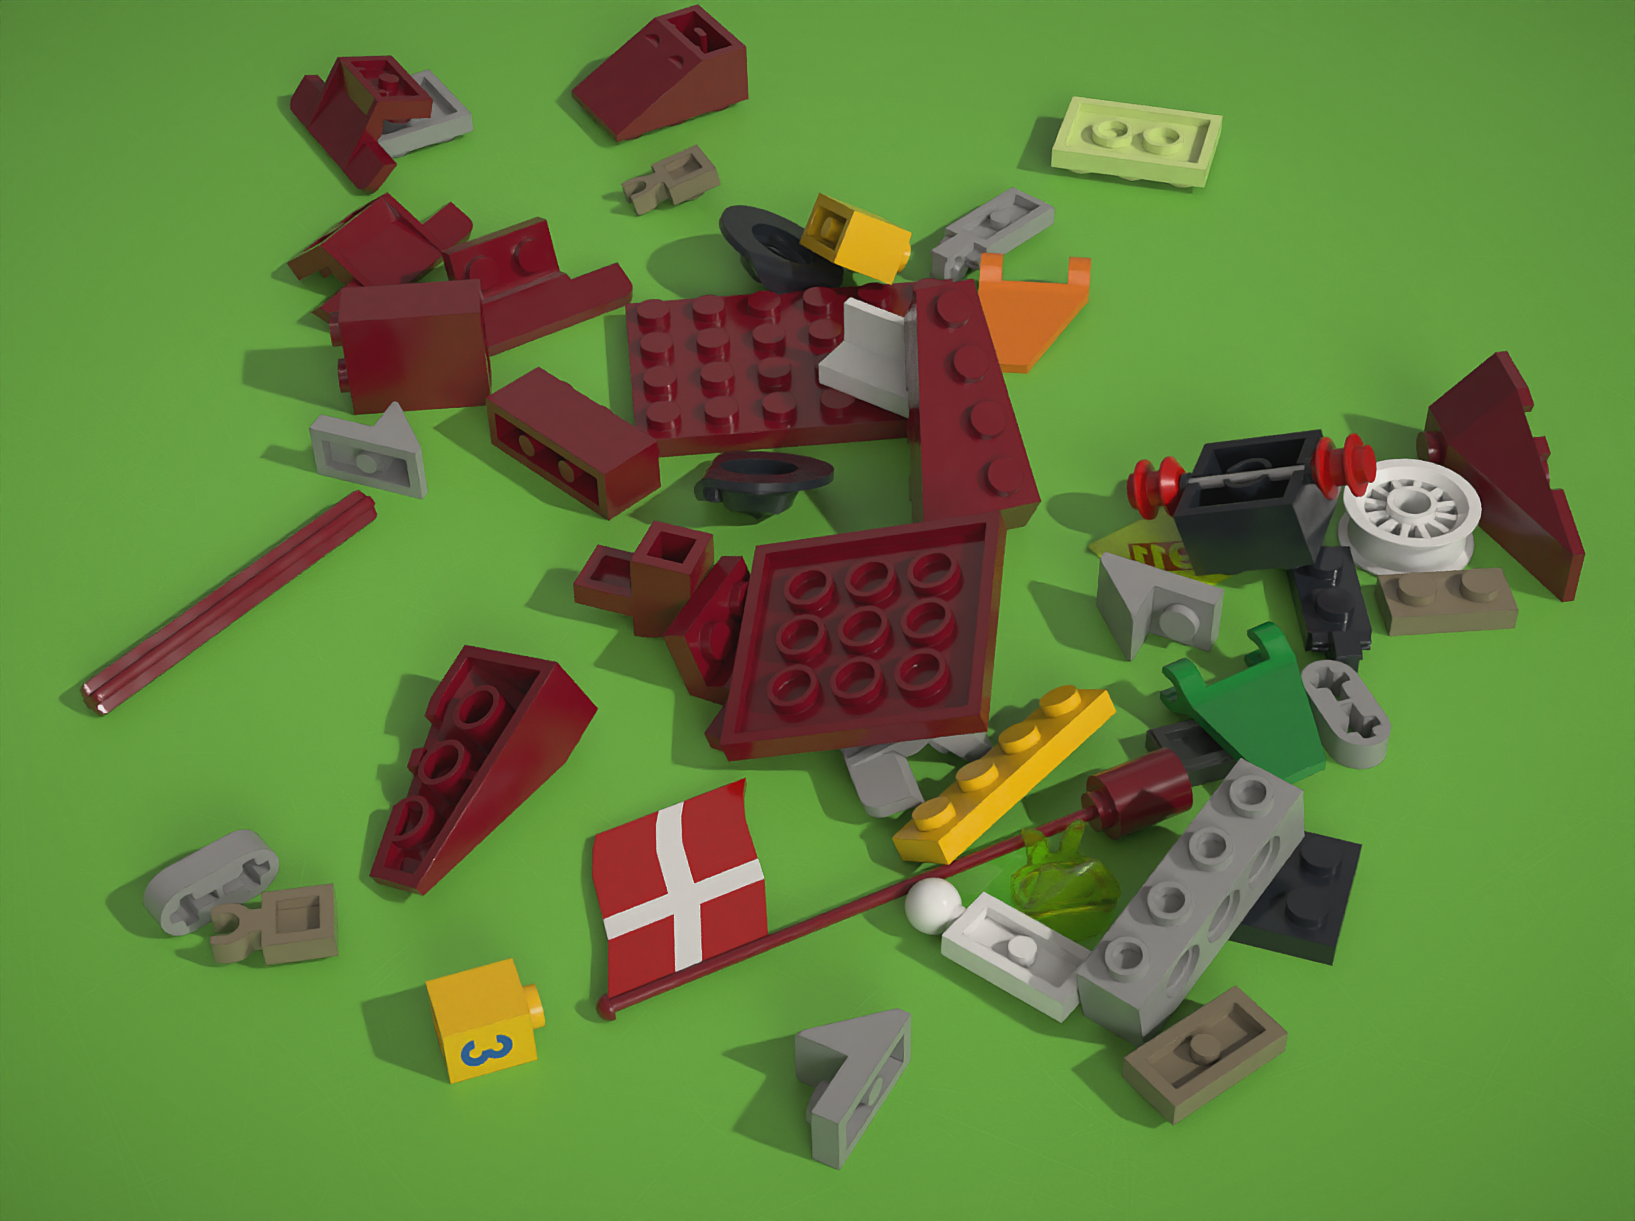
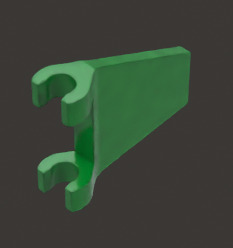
[1160,621,1326,784]

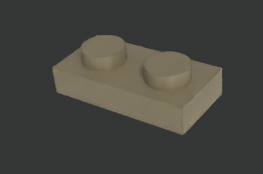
[1374,567,1519,636]
[1122,985,1288,1125]

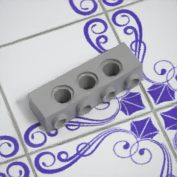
[1076,758,1305,1048]

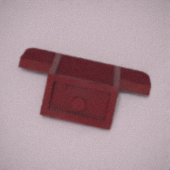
[290,55,433,194]
[287,192,473,324]
[440,216,633,357]
[662,556,750,752]

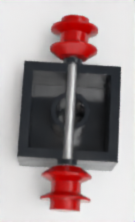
[1126,429,1377,576]

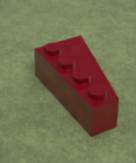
[904,279,1041,530]

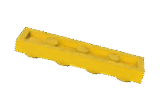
[891,685,1116,865]

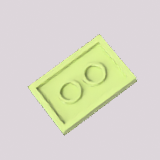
[1051,96,1223,188]

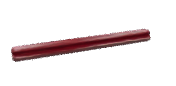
[80,490,377,716]

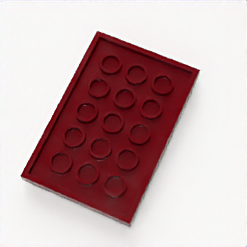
[625,278,953,457]

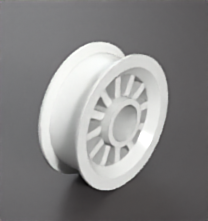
[1337,459,1482,577]

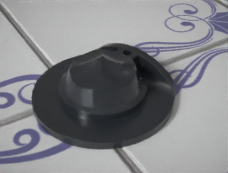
[719,205,844,295]
[694,451,834,520]

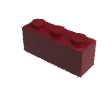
[485,366,661,521]

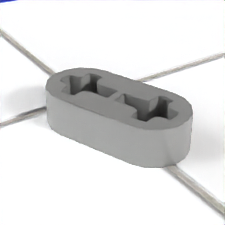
[1301,660,1391,769]
[143,829,279,936]

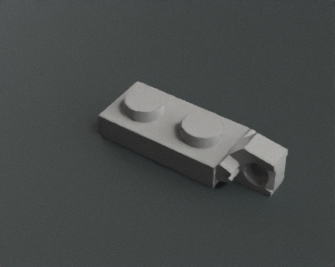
[930,187,1055,282]

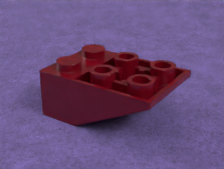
[571,4,749,142]

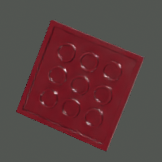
[720,511,1007,762]

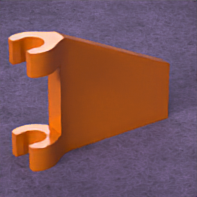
[978,252,1091,374]

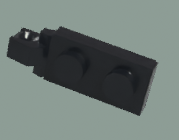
[1286,546,1372,674]

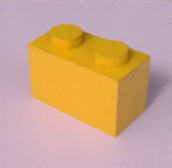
[800,193,912,285]

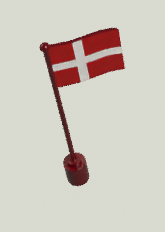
[592,747,1193,1021]

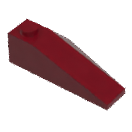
[1416,351,1585,602]
[369,645,598,896]

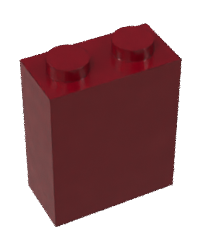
[329,279,492,415]

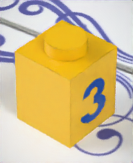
[425,958,545,1084]

